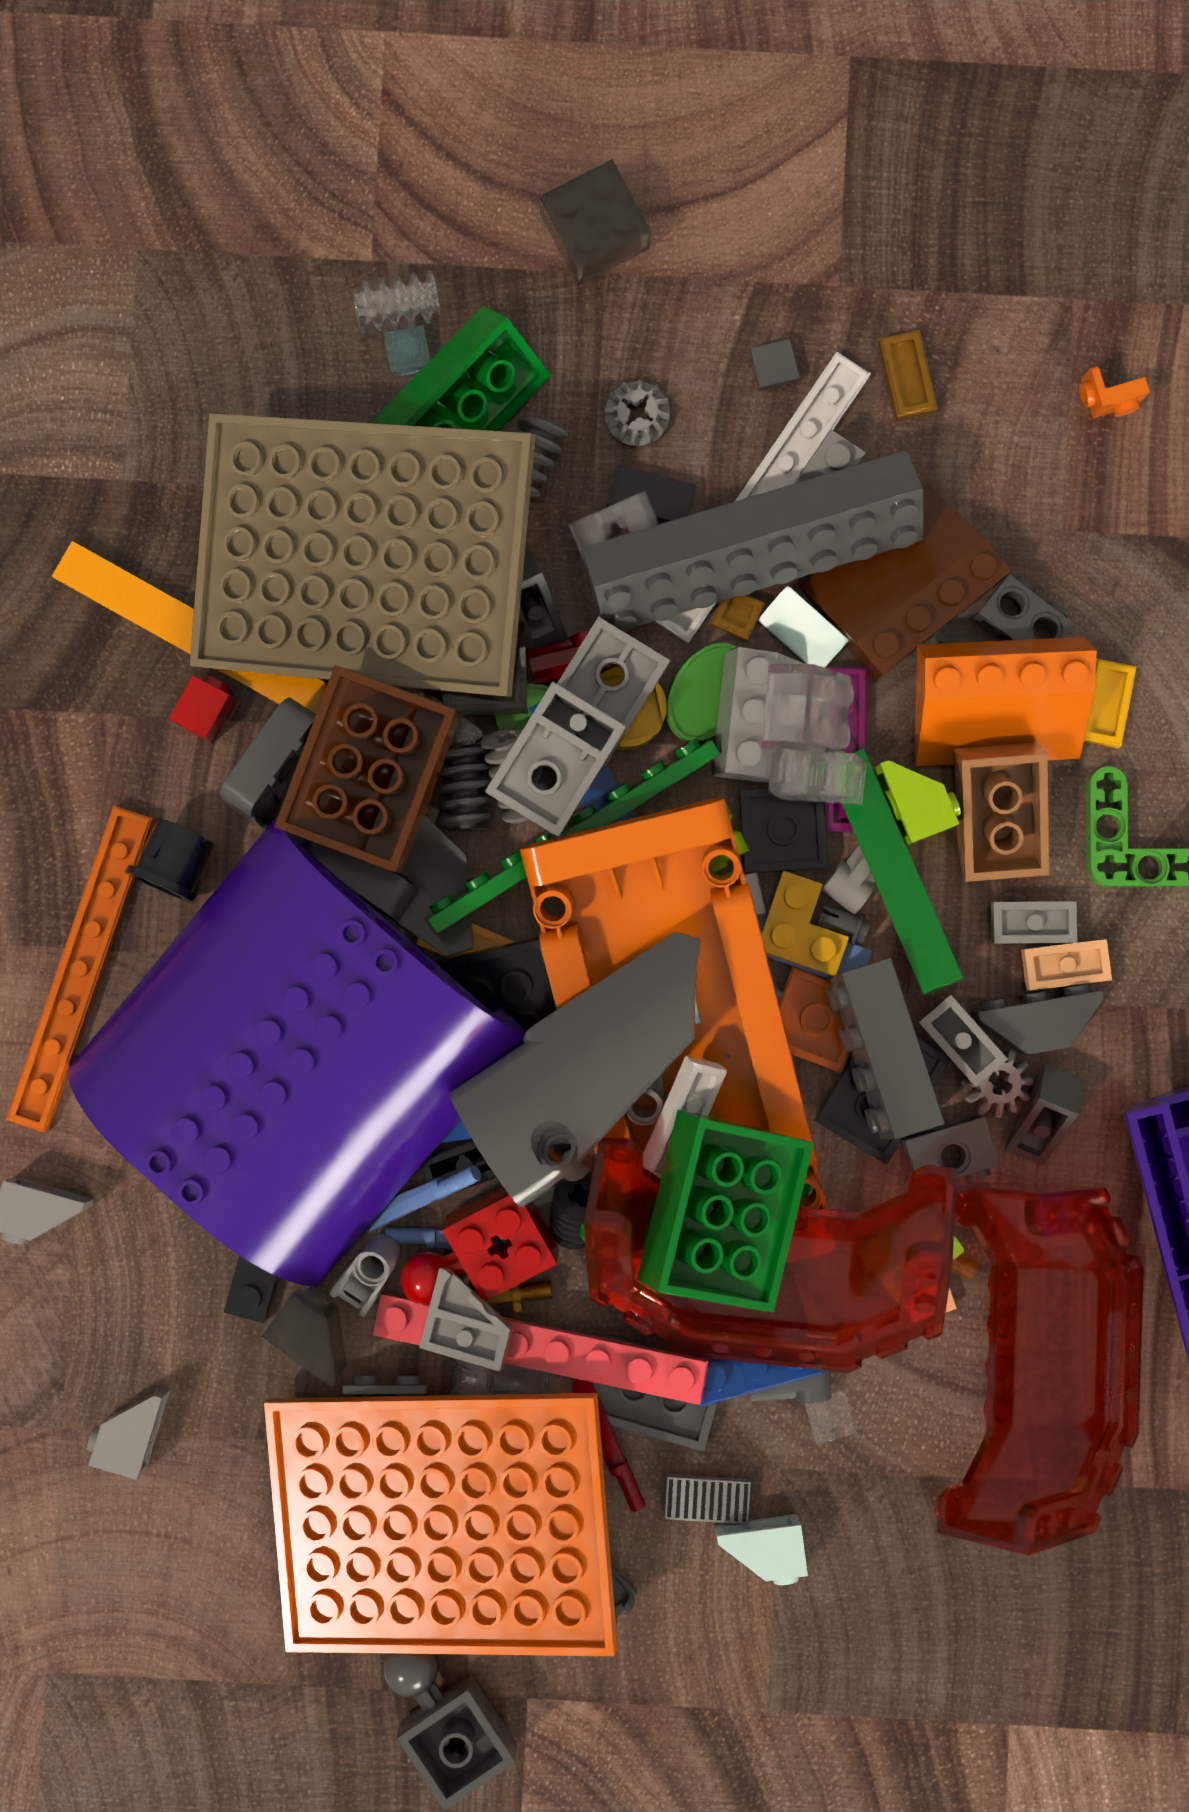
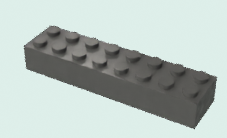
[582,450,924,632]

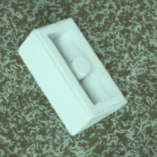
[757,586,848,675]

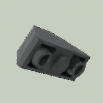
[971,984,1104,1054]

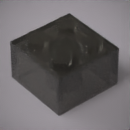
[539,159,651,286]

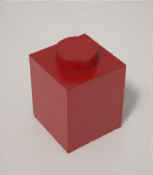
[169,675,237,743]

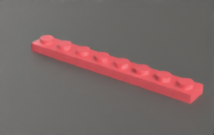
[373,1292,709,1405]

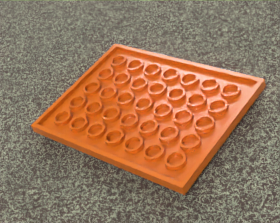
[264,1393,618,1656]

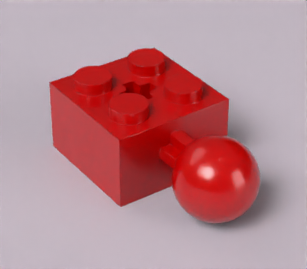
[400,1186,559,1306]

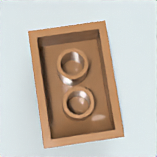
[954,742,1050,882]

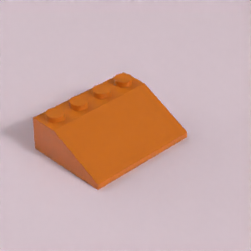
[915,637,1097,766]

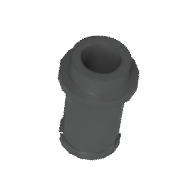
[817,903,872,945]

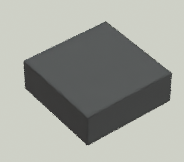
[749,339,800,391]

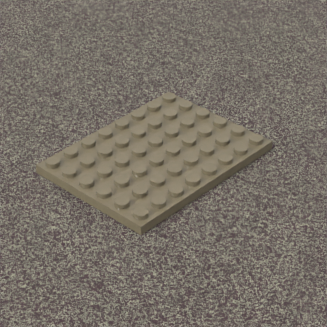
[190,413,536,697]

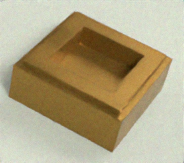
[710,595,765,642]

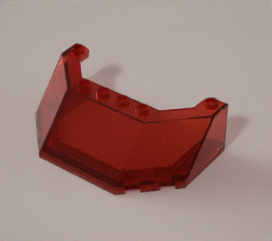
[584,1137,956,1373]
[935,1182,1144,1555]

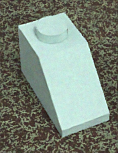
[715,1514,808,1585]

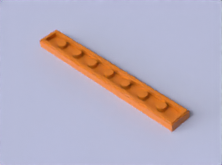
[6,805,155,1133]

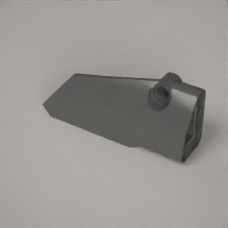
[220,697,473,957]
[449,932,701,1208]

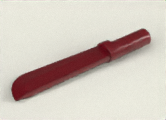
[572,1379,646,1512]

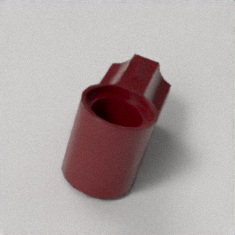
[527,630,614,685]

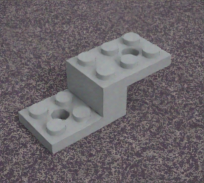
[485,616,670,838]

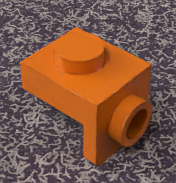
[1079,366,1150,418]

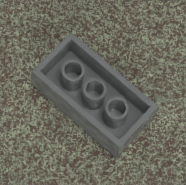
[826,958,945,1139]

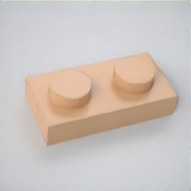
[1021,939,1112,991]

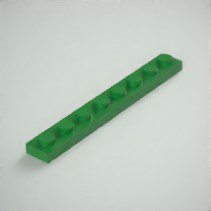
[424,738,720,934]

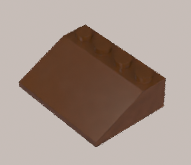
[798,485,1012,682]
[274,665,461,874]

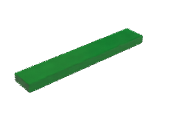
[826,749,963,996]

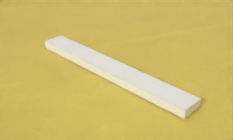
[654,352,871,644]

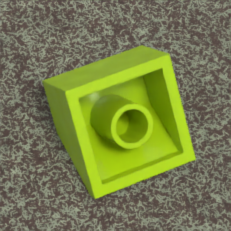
[873,760,961,846]

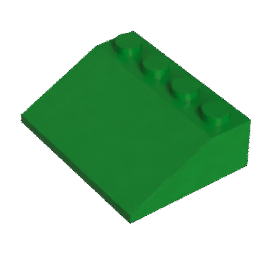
[637,1110,814,1313]

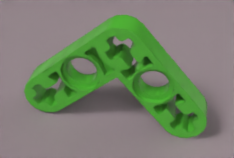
[1085,766,1189,887]

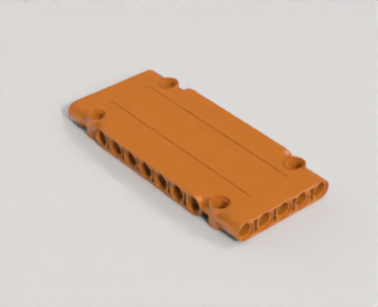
[519,797,836,1293]

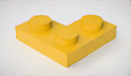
[761,871,849,977]

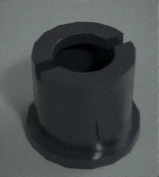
[125,818,215,904]

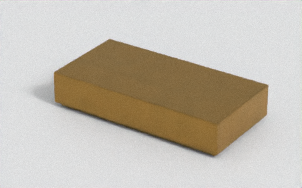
[878,330,938,421]

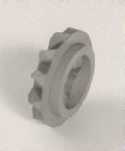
[605,379,670,446]

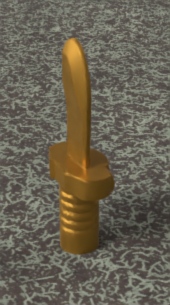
[475,1281,553,1313]

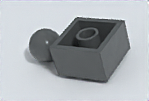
[384,1653,517,1811]

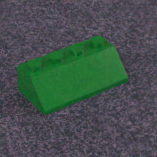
[370,305,551,431]

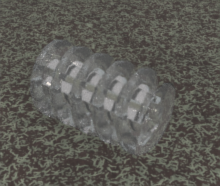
[353,270,442,335]

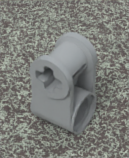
[329,1234,401,1318]

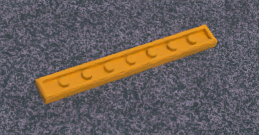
[52,541,327,714]

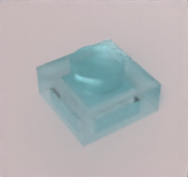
[383,325,431,378]

